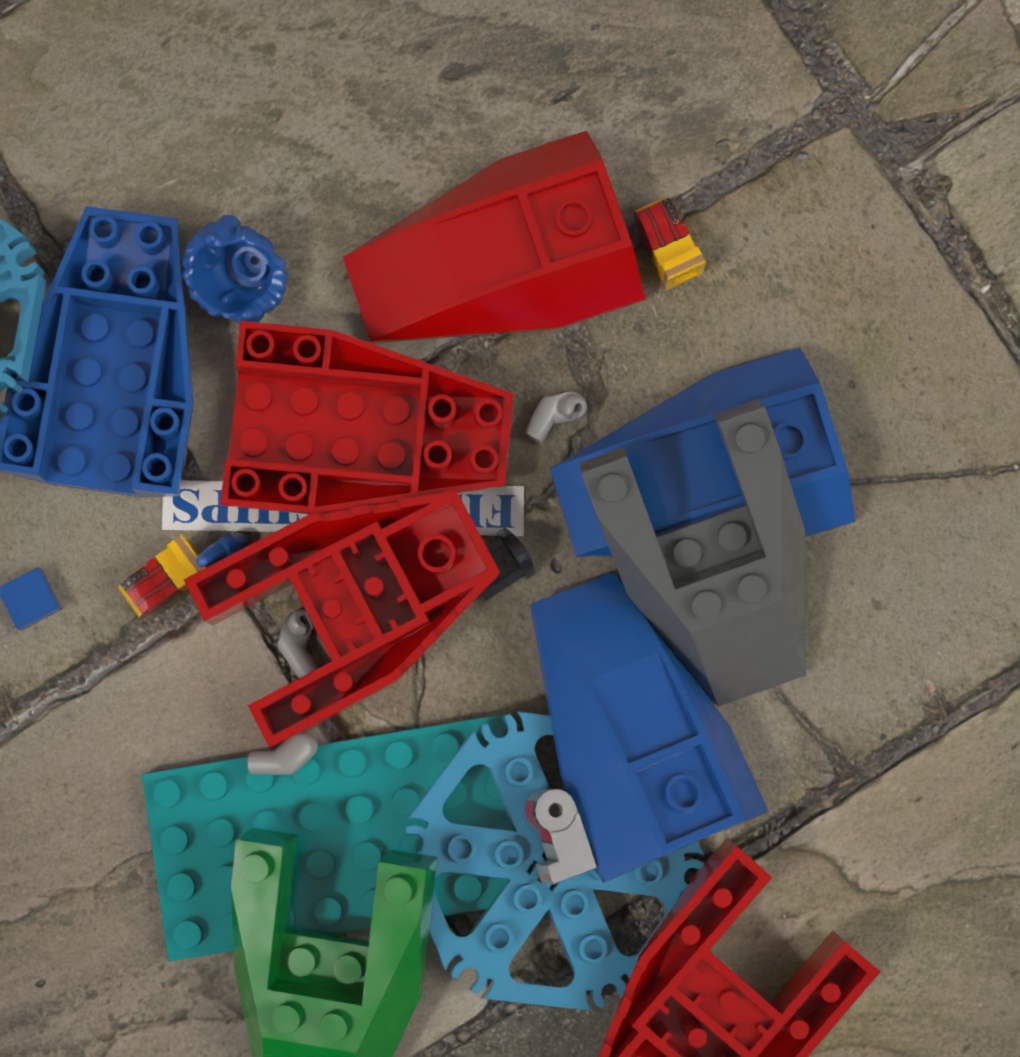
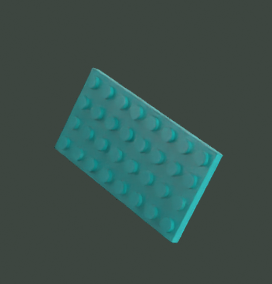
[142,713,535,962]

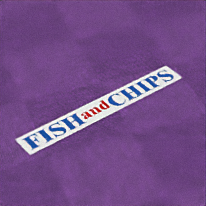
[162,480,524,536]

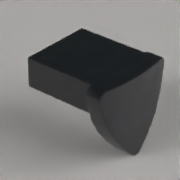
[481,528,535,601]

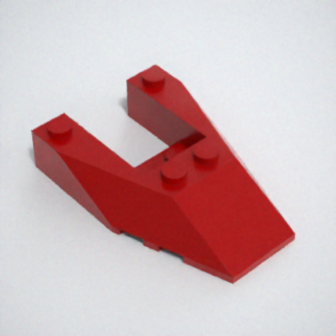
[184,490,500,749]
[597,838,880,1057]

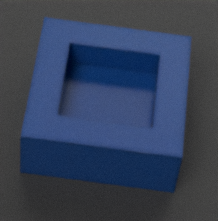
[0,567,62,631]

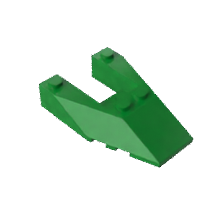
[231,828,438,1057]

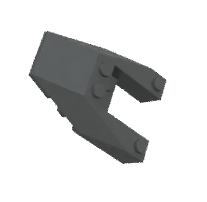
[579,398,806,706]

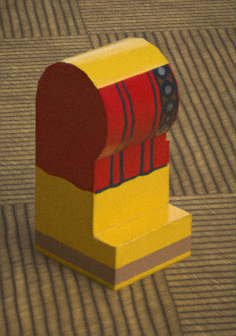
[633,196,706,291]
[118,534,209,618]

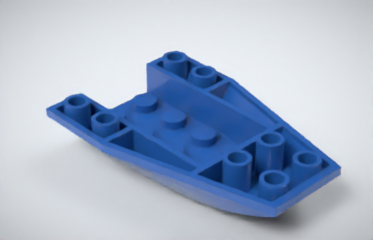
[0,206,194,497]
[550,347,856,557]
[530,573,769,883]

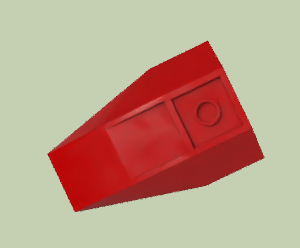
[343,131,645,344]
[220,321,514,514]

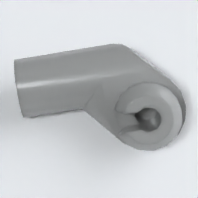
[523,391,587,444]
[277,609,319,679]
[247,732,318,775]

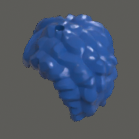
[182,215,289,324]

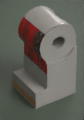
[525,788,597,884]

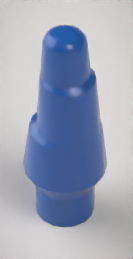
[196,533,248,567]

